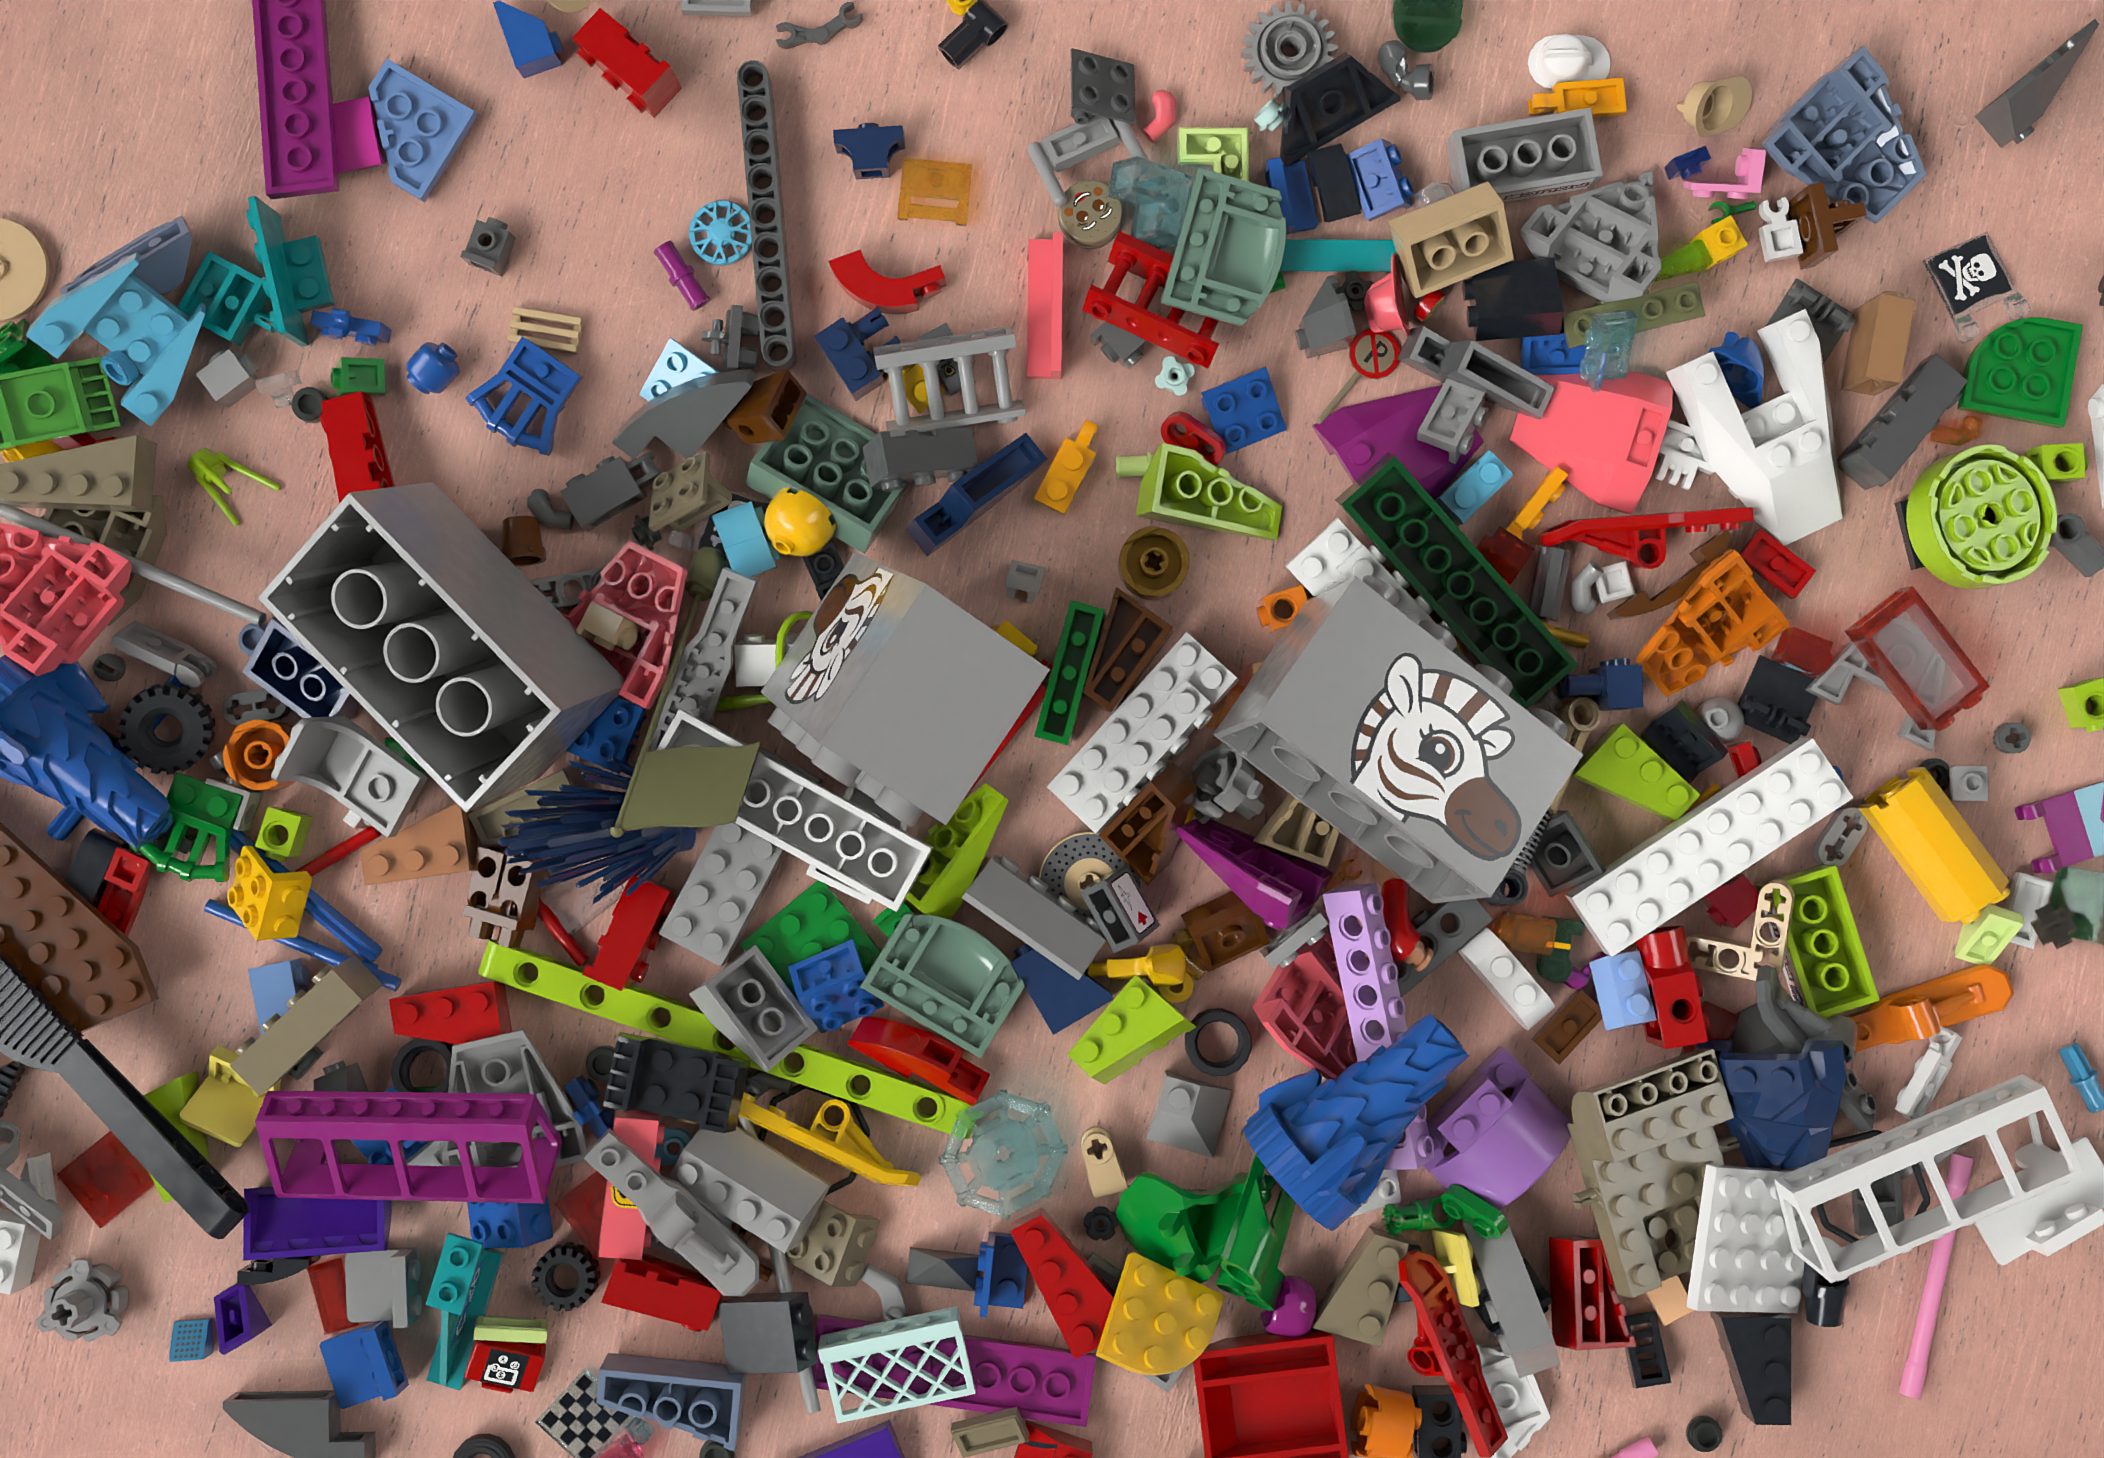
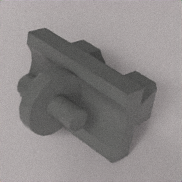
[701,305,759,372]

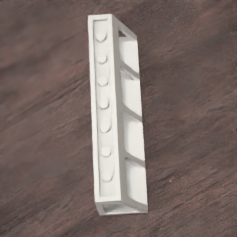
[1774,1074,2084,1283]

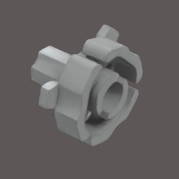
[1189,743,1265,824]
[36,1258,129,1342]

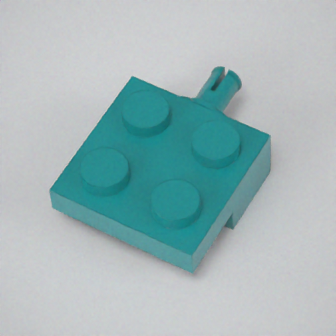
[177,251,275,347]

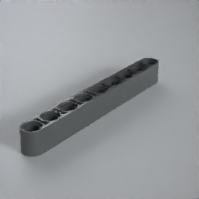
[737,60,797,372]

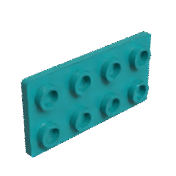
[246,196,335,347]

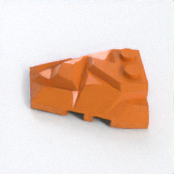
[1634,549,1791,697]

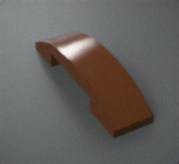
[1607,529,1731,620]

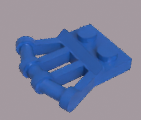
[465,336,583,456]

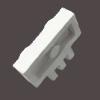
[1655,420,1714,490]

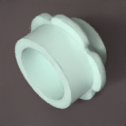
[1254,99,1284,131]

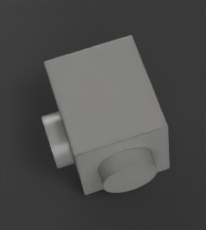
[196,349,262,408]

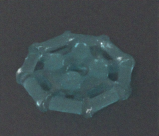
[939,1089,1068,1220]

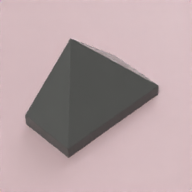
[906,1247,979,1291]

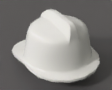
[1528,33,1611,89]

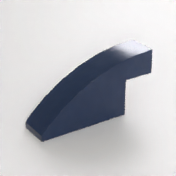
[906,433,1047,557]

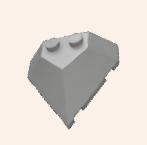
[1519,170,1661,303]

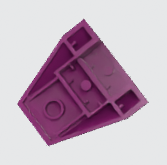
[1312,385,1484,501]
[1176,818,1334,930]

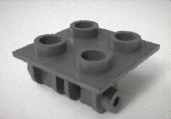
[1070,48,1136,125]
[1759,278,1855,365]

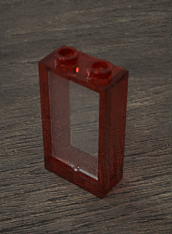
[1844,586,1991,731]

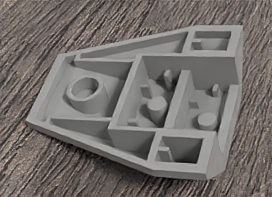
[442,1029,588,1168]

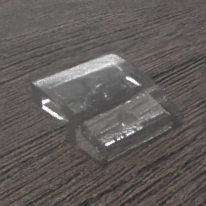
[539,855,625,936]

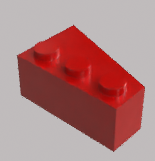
[582,874,676,991]
[389,980,512,1044]
[1549,1236,1637,1351]
[601,1252,723,1332]

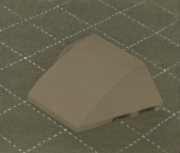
[43,495,167,626]

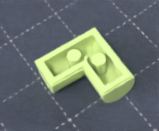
[1177,127,1249,182]

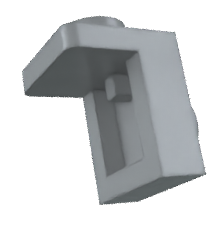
[1949,766,1989,801]

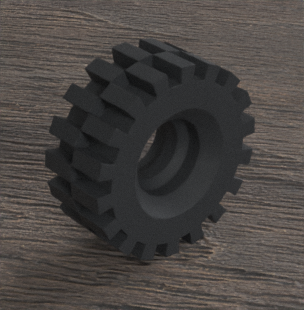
[117,683,216,775]

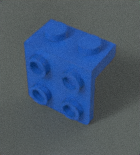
[467,1193,553,1248]

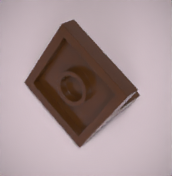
[1788,182,1867,270]
[1181,891,1270,972]

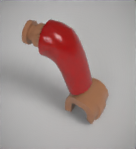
[1371,859,1434,972]

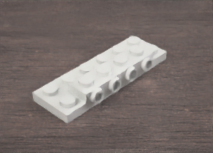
[1285,518,1475,668]
[1047,632,1239,834]

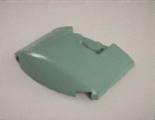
[1161,167,1286,327]
[860,913,1025,1058]

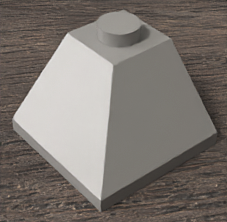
[1146,1071,1232,1158]

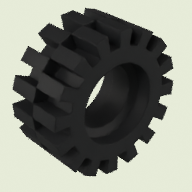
[531,1242,600,1312]

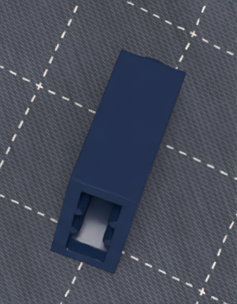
[1011,943,1114,1035]

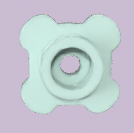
[1155,356,1195,396]

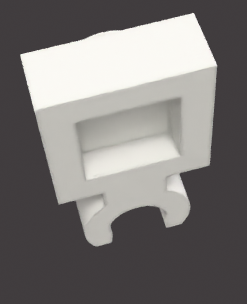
[1758,197,1803,263]

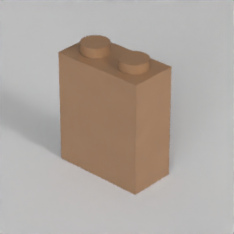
[1840,291,1916,396]

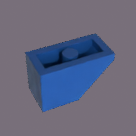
[493,0,564,78]

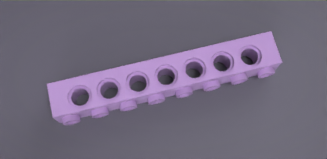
[1323,882,1434,1170]

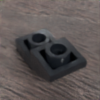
[1307,143,1361,223]
[802,539,845,601]
[237,1255,320,1285]

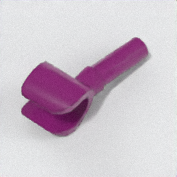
[1561,952,1606,989]

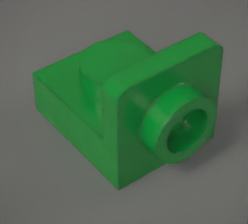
[330,357,386,397]

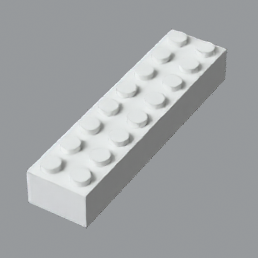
[657,709,934,912]
[1564,738,1853,957]

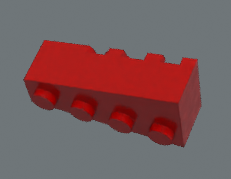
[320,391,395,504]
[1010,1207,1116,1359]

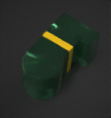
[1536,916,1584,983]

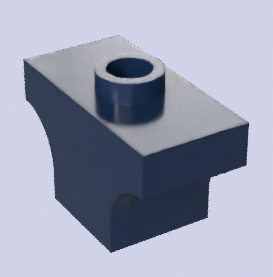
[833,123,905,180]

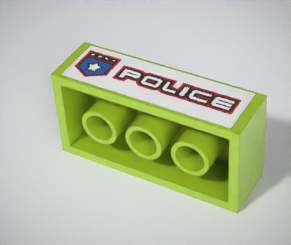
[1756,864,1880,1018]

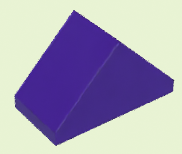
[214,1284,272,1355]

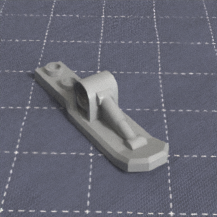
[650,567,759,751]
[0,1121,63,1241]
[583,1128,759,1296]

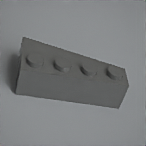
[1837,354,1968,490]

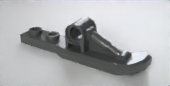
[1755,965,1877,1133]

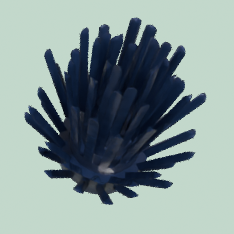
[498,756,696,904]

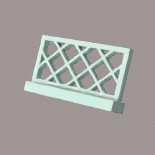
[818,1306,976,1423]

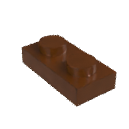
[1531,989,1602,1065]

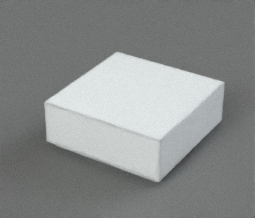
[1593,561,1635,604]

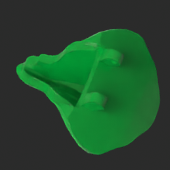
[1116,1172,1276,1283]

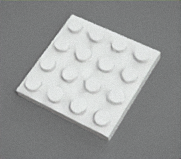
[1686,1164,1812,1313]

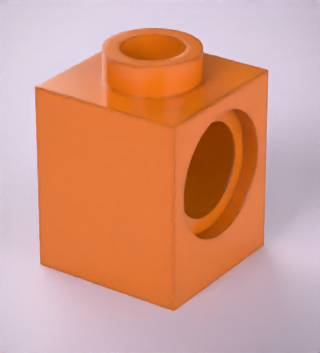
[1256,584,1308,633]

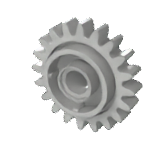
[1241,2,1338,100]

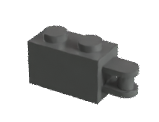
[560,452,663,532]

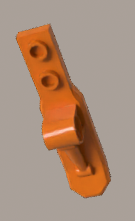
[1846,963,2014,1053]

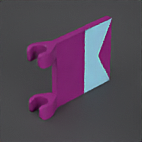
[2015,781,2104,874]

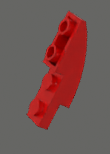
[847,1016,991,1107]

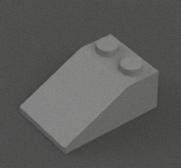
[689,945,818,1072]

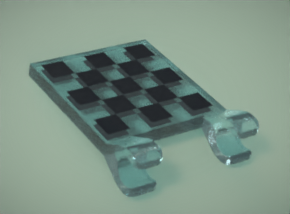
[535,1368,654,1458]

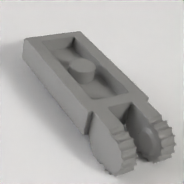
[111,620,217,688]

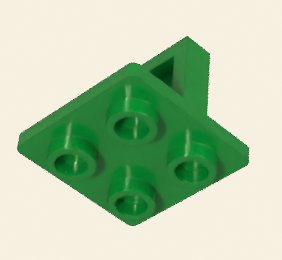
[0,319,53,375]

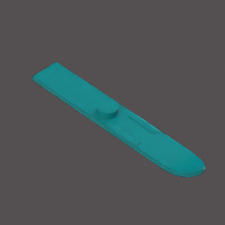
[1279,239,1396,272]

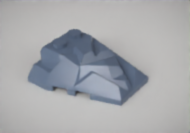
[1761,46,1927,224]

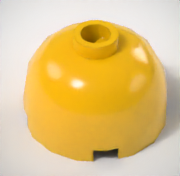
[764,488,836,557]

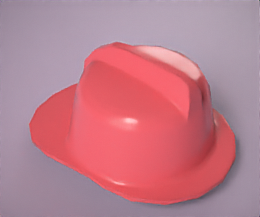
[1364,253,1411,337]

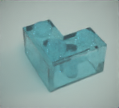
[1108,156,1193,249]

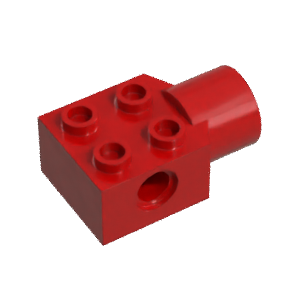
[1635,925,1710,1050]

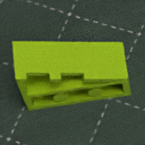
[1572,723,1700,821]

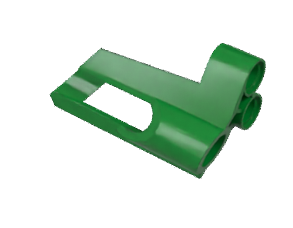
[1216,1154,1296,1311]

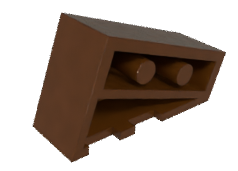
[1083,587,1173,715]
[1099,762,1198,886]

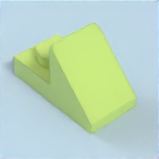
[1955,904,2024,965]

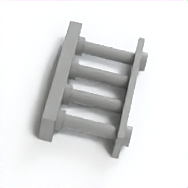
[873,326,1026,437]

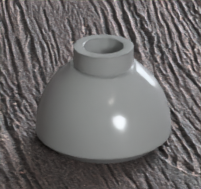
[1695,697,1744,744]

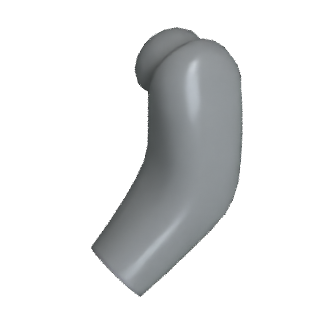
[860,1263,907,1321]

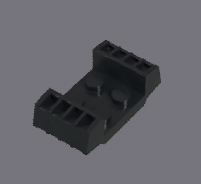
[603,1032,750,1133]

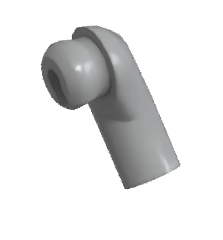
[1571,561,1604,614]

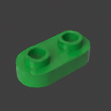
[1441,1184,1509,1239]

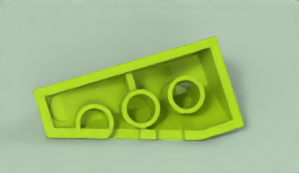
[1136,443,1282,540]
[906,783,1009,919]

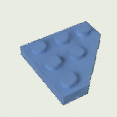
[368,58,478,203]

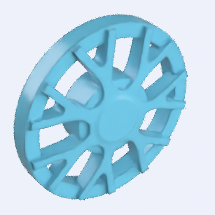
[689,201,752,266]

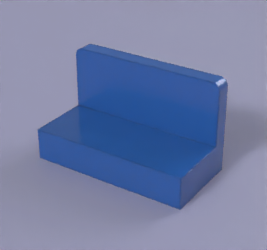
[1264,157,1318,235]

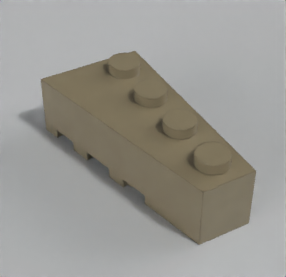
[0,435,157,513]
[230,955,383,1096]

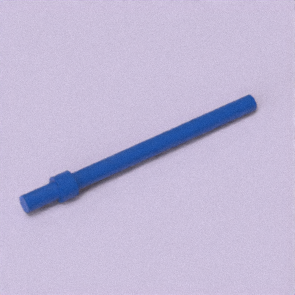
[204,899,402,992]

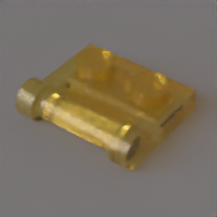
[897,158,972,226]

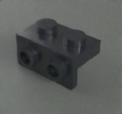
[1640,699,1729,784]

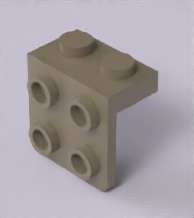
[785,1200,880,1287]

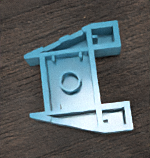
[26,252,206,426]

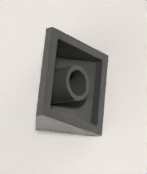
[1529,810,1606,897]

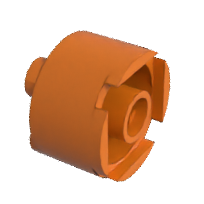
[223,720,295,790]
[1350,1384,1422,1458]

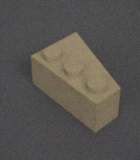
[1312,1226,1409,1347]

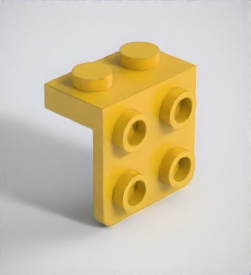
[227,846,312,941]

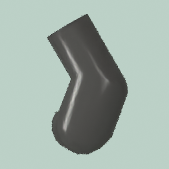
[527,489,574,530]
[744,1070,793,1099]

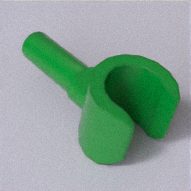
[1708,201,1756,225]

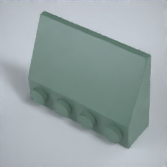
[745,394,909,554]

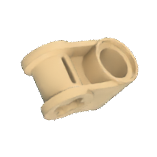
[1081,1127,1128,1199]

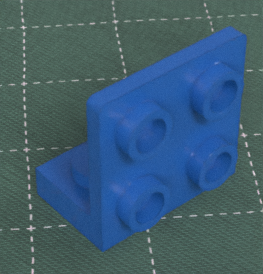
[788,939,884,1033]
[974,1232,1027,1318]
[319,1320,409,1409]

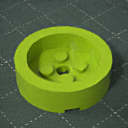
[1906,444,2057,590]

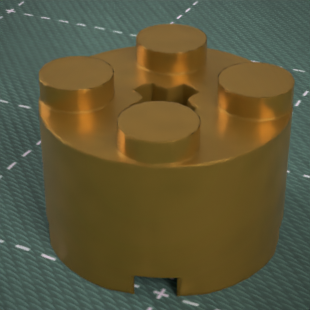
[1118,526,1190,600]

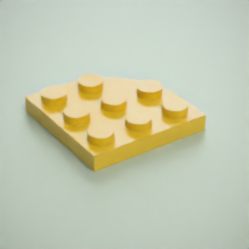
[1096,1252,1225,1376]

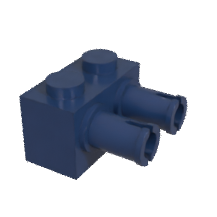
[814,307,901,401]
[1557,658,1644,711]

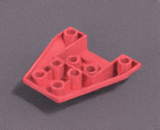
[1509,372,1673,515]

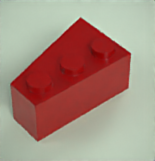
[572,8,682,118]

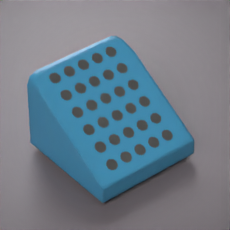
[169,1318,213,1362]

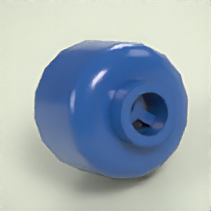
[407,342,460,394]

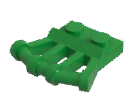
[130,772,244,882]

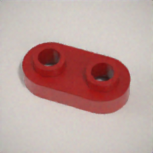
[1161,411,1226,466]

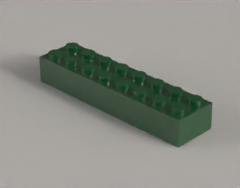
[1335,452,1579,710]

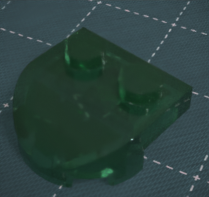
[1391,0,1463,53]

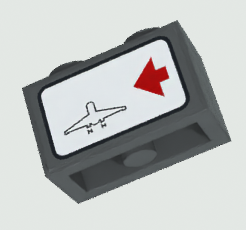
[1080,865,1161,953]

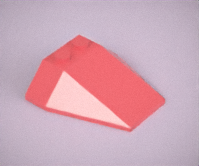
[1252,931,1358,1080]

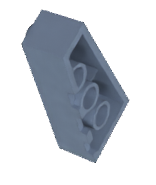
[596,1353,747,1452]

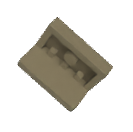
[648,451,732,533]

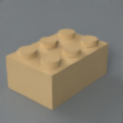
[1389,181,1514,299]

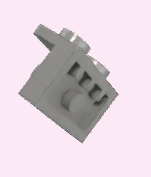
[1417,378,1488,464]

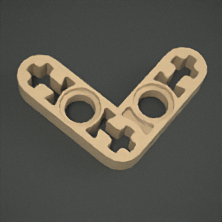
[1686,880,1795,981]

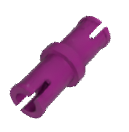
[653,240,710,311]

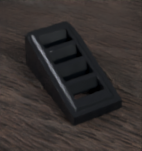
[1623,1311,1672,1389]

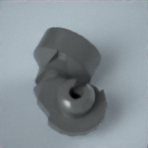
[1377,40,1434,100]

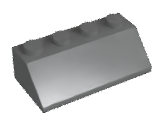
[962,855,1107,980]
[669,1126,831,1253]

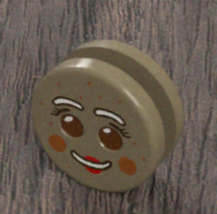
[1058,180,1122,249]

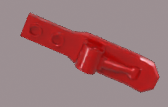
[1538,507,1754,569]
[1398,1251,1508,1458]

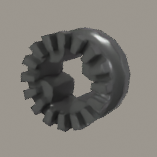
[1993,722,2031,754]

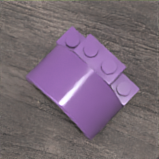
[1423,1046,1572,1211]

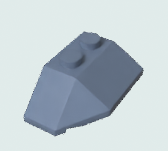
[60,216,193,295]

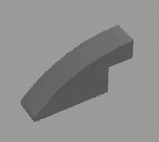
[1397,326,1555,419]
[612,370,756,460]
[223,1390,376,1458]

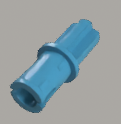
[2059,1043,2104,1113]

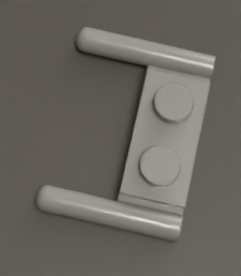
[1027,115,1149,207]

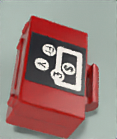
[464,1340,546,1394]

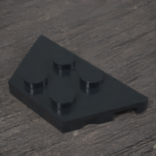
[1280,52,1401,167]

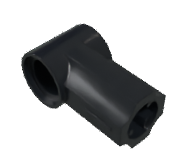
[938,0,1008,70]

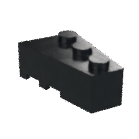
[1709,1311,1792,1425]

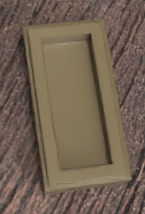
[951,1407,1029,1458]

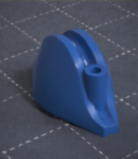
[1708,332,1765,409]

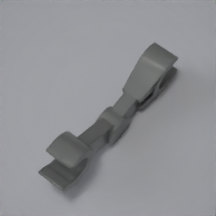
[776,2,863,49]

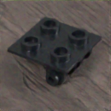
[1738,655,1818,745]

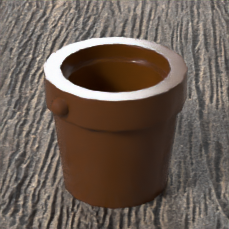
[500,516,547,566]

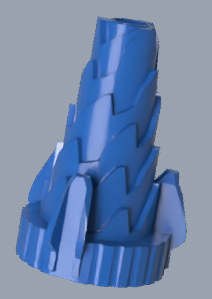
[0,655,174,850]
[1243,1014,1470,1231]

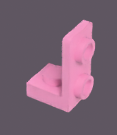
[1683,147,1766,199]

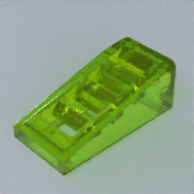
[1653,239,1713,282]

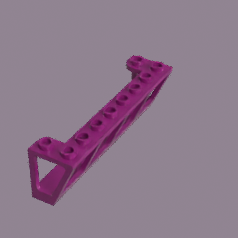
[255,1091,563,1203]

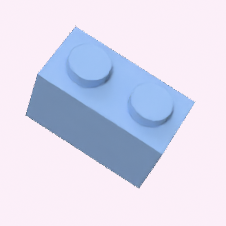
[1589,951,1657,1031]

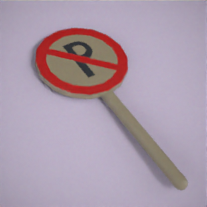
[1317,329,1400,424]

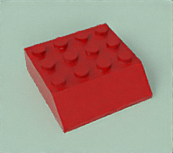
[1193,1328,1349,1458]

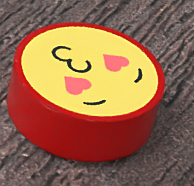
[1414,289,1446,323]

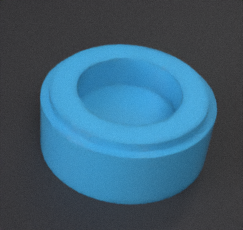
[101,350,139,386]

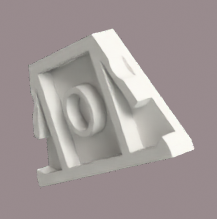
[1476,1344,1551,1458]

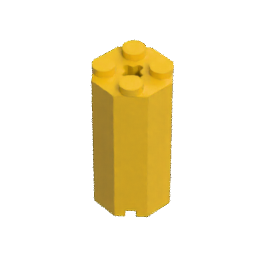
[1858,767,2011,925]

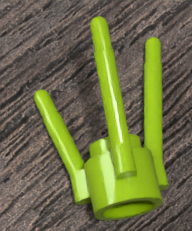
[187,448,281,526]

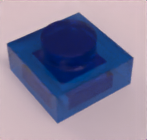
[1664,146,1711,180]

